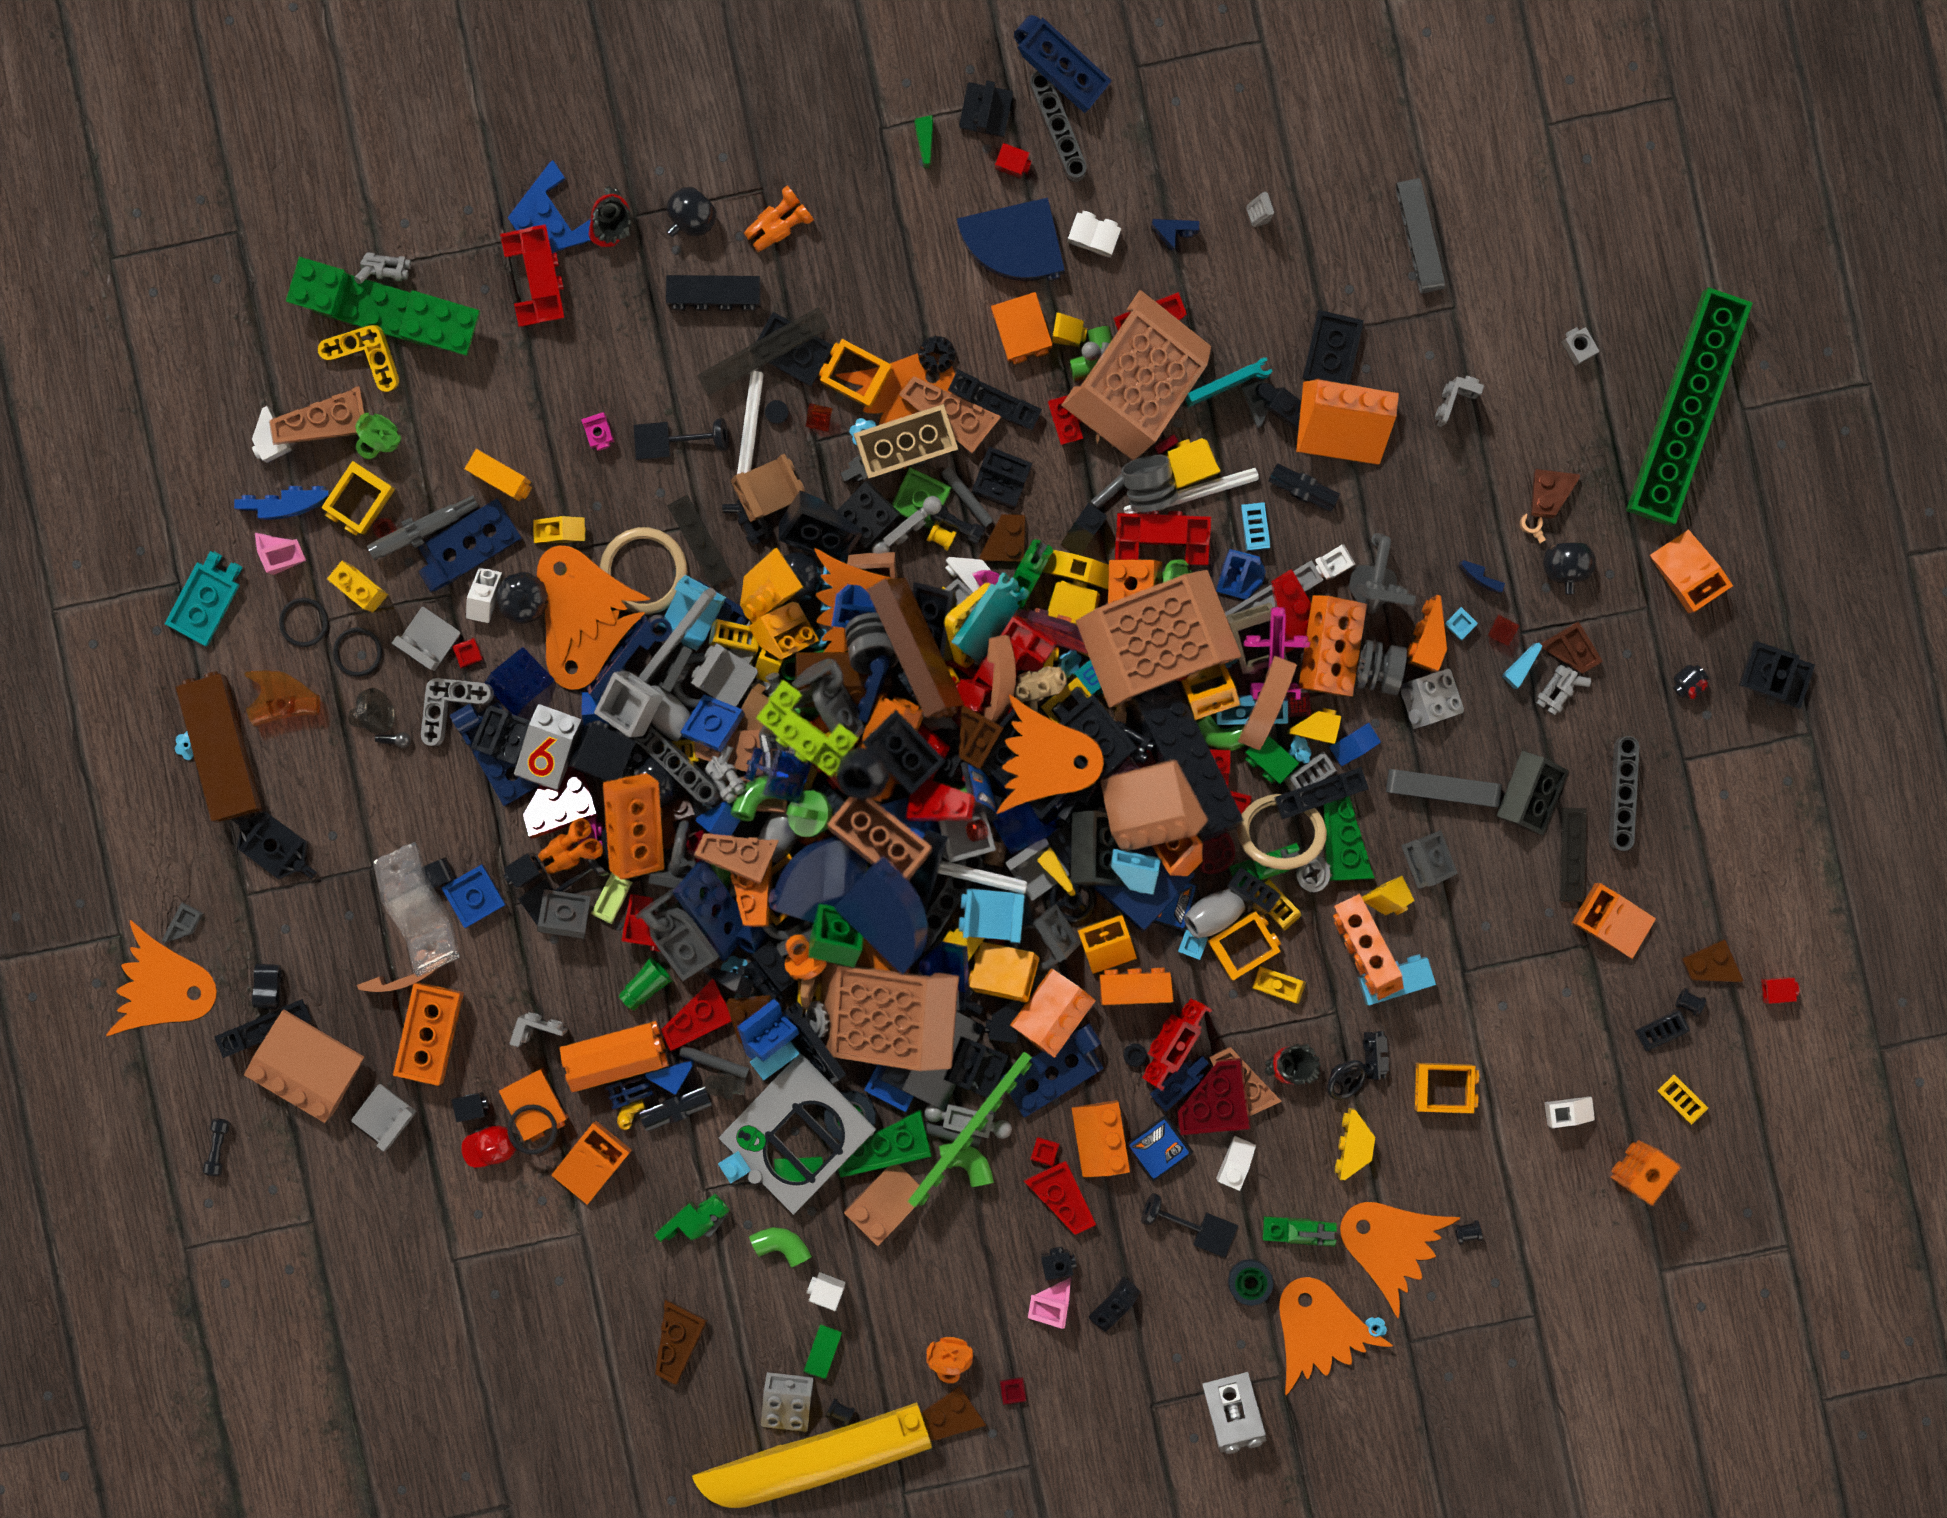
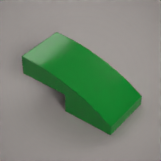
[774,1156,823,1182]
[803,1324,842,1380]

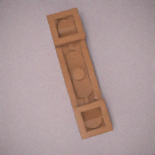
[983,635,1016,725]
[1238,656,1297,750]
[357,951,450,992]

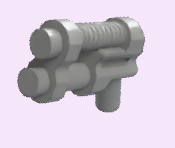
[354,252,411,284]
[1536,665,1591,716]
[705,745,745,803]

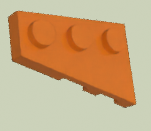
[730,857,773,927]

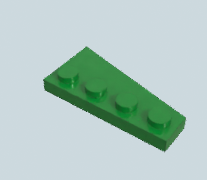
[1323,796,1374,881]
[838,1110,932,1178]

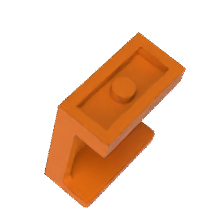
[991,292,1053,364]
[499,1068,569,1142]

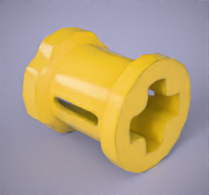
[927,523,957,551]

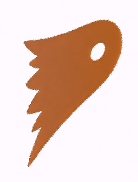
[836,353,955,469]
[537,545,650,665]
[814,548,890,652]
[545,607,645,690]
[997,694,1103,814]
[106,920,217,1036]
[1340,1202,1460,1318]
[1279,1277,1393,1395]

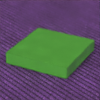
[892,467,952,530]

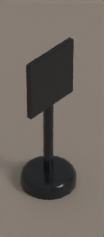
[633,418,729,460]
[518,855,611,926]
[1141,1193,1238,1258]

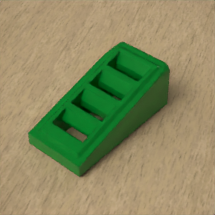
[914,115,933,169]

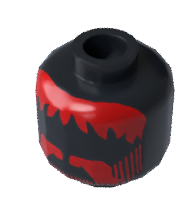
[1673,665,1709,699]

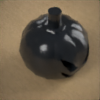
[666,187,717,238]
[1543,543,1596,595]
[783,552,822,604]
[496,572,548,624]
[836,747,889,801]
[631,756,680,807]

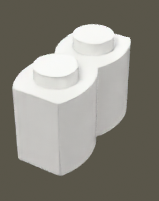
[1067,211,1121,258]

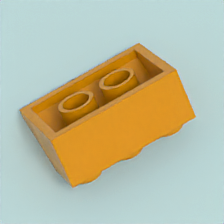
[740,548,803,623]

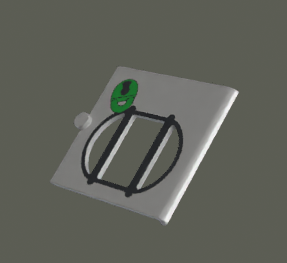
[719,1053,876,1215]

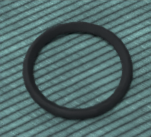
[279,598,328,647]
[333,627,382,677]
[507,1105,557,1155]

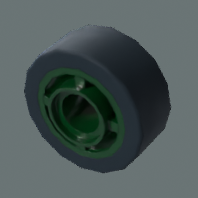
[1228,1259,1274,1306]

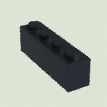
[666,275,761,311]

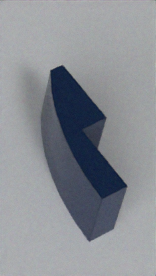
[1458,560,1505,594]

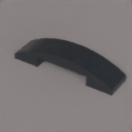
[948,369,1042,431]
[1274,767,1369,820]
[214,999,312,1058]

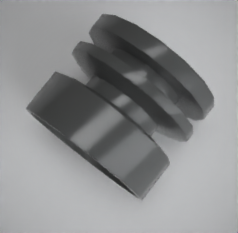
[1121,455,1178,512]
[845,613,899,675]
[1356,640,1407,695]

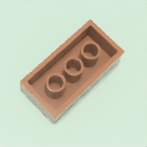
[827,797,932,881]

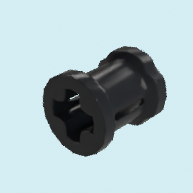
[1675,988,1706,1017]
[1454,1220,1483,1245]
[825,1398,855,1427]

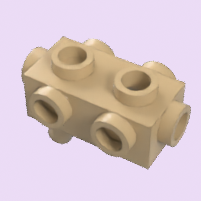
[1014,667,1067,712]

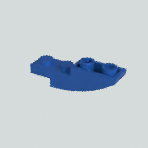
[234,486,331,520]

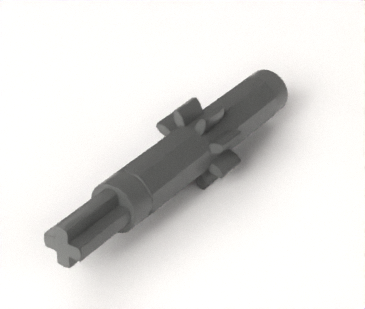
[367,495,479,561]

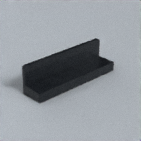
[910,829,949,915]

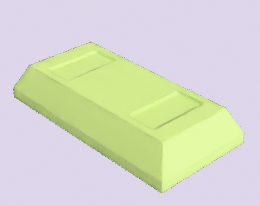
[591,872,633,924]

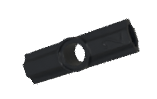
[1268,463,1340,512]
[639,1087,712,1132]

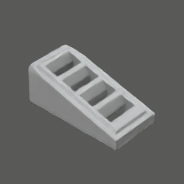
[1246,192,1274,227]
[1284,752,1337,791]

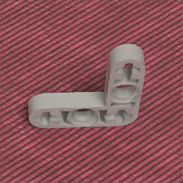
[421,678,494,746]

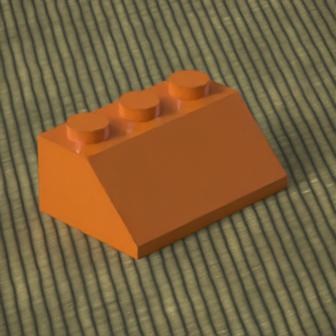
[1152,835,1202,876]
[1099,967,1173,1005]
[1010,968,1096,1058]
[1071,1100,1130,1177]

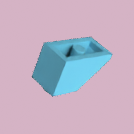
[1111,849,1160,894]
[750,1040,801,1080]

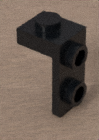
[1089,1276,1141,1332]

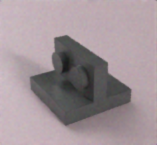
[1401,830,1458,889]
[537,889,591,939]

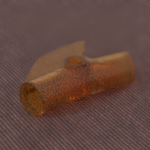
[244,670,320,727]

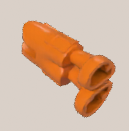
[743,185,814,252]
[538,818,603,874]

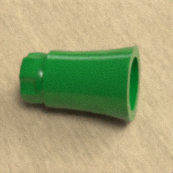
[619,957,673,1011]

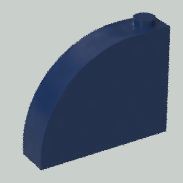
[956,197,1065,281]
[769,836,868,923]
[1090,845,1195,933]
[834,856,927,975]

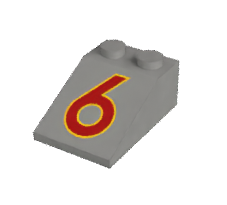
[514,704,584,791]

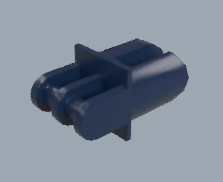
[604,1073,654,1110]

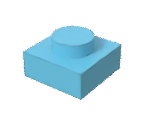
[1444,607,1478,641]
[1178,930,1208,960]
[718,1151,751,1183]

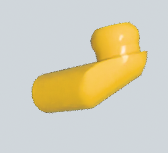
[617,1099,646,1130]

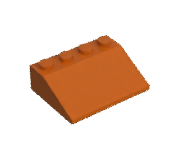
[1296,380,1399,465]

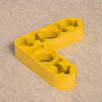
[318,325,399,392]
[944,583,991,668]

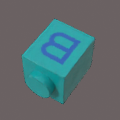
[1074,660,1103,696]

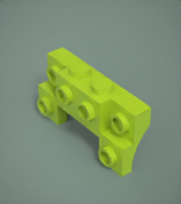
[756,680,859,776]

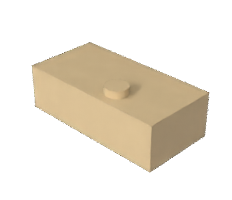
[853,404,958,479]

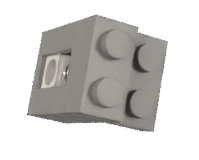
[1202,1372,1266,1454]

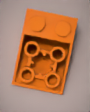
[1649,529,1733,614]
[1406,595,1447,673]
[1572,883,1656,959]
[551,1121,632,1205]

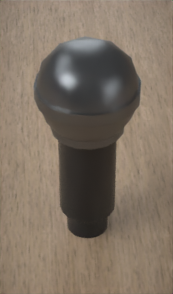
[375,732,411,748]

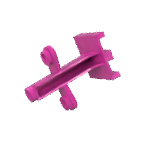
[1244,607,1310,699]

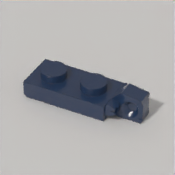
[1150,1056,1209,1112]

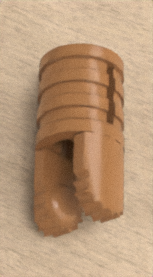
[983,822,1012,867]

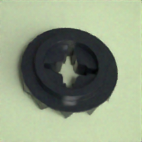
[918,335,956,373]

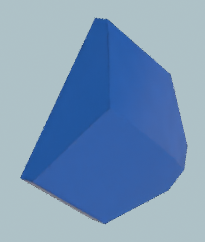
[1216,549,1266,600]
[831,584,876,628]

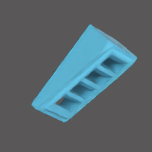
[1241,502,1270,552]
[1502,643,1542,689]

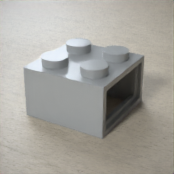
[594,671,664,737]
[938,811,996,863]

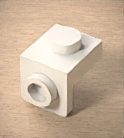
[1315,544,1356,580]

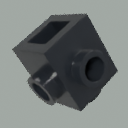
[1041,1247,1077,1281]

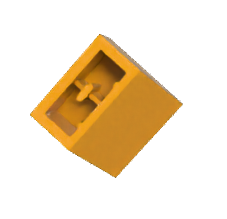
[749,602,819,660]
[1077,914,1137,974]

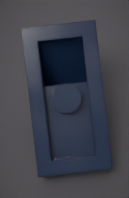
[1151,219,1199,252]

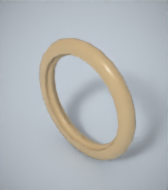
[599,527,687,615]
[1237,794,1327,870]

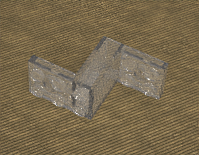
[373,842,460,977]

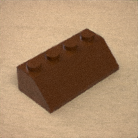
[794,652,892,708]

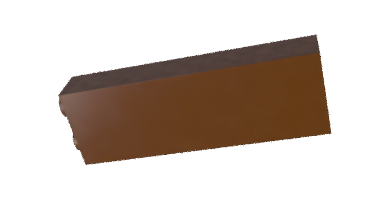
[867,578,964,719]
[175,671,262,823]

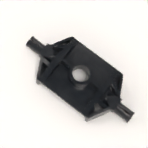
[231,811,317,880]

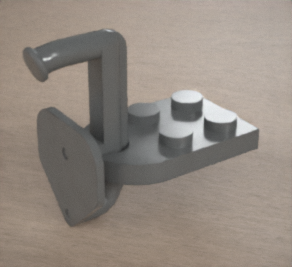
[1349,533,1416,615]
[766,658,867,738]
[635,887,719,981]

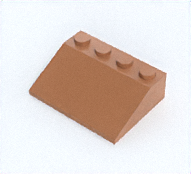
[1100,760,1208,851]
[244,1010,364,1123]

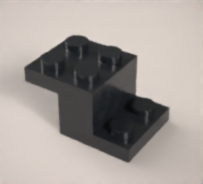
[1738,641,1815,709]

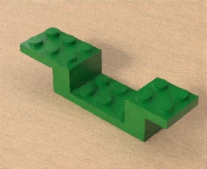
[286,256,481,356]

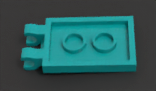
[1185,358,1272,407]
[165,551,243,646]
[952,573,1029,664]

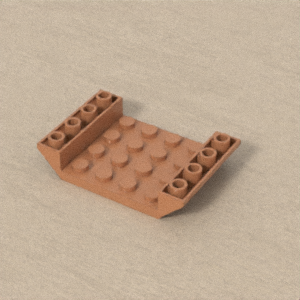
[1061,290,1211,461]
[1076,570,1242,708]
[820,962,959,1071]

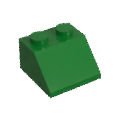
[808,904,863,968]

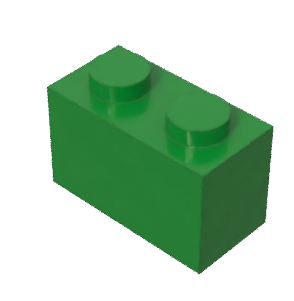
[1244,735,1299,784]

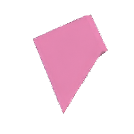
[255,533,306,575]
[1028,1277,1071,1328]

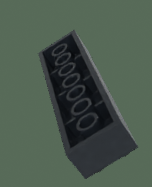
[1127,680,1244,843]

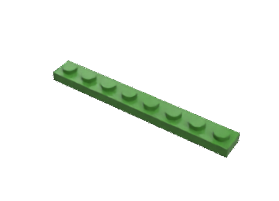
[907,1052,1032,1207]

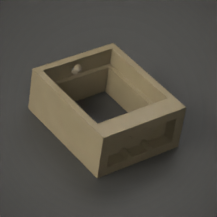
[1226,603,1288,674]

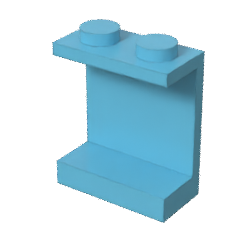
[656,575,726,651]
[959,889,1024,943]

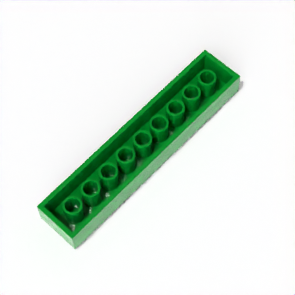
[1626,287,1753,526]

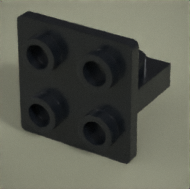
[959,80,1013,137]

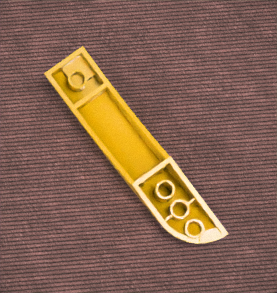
[692,1402,932,1508]

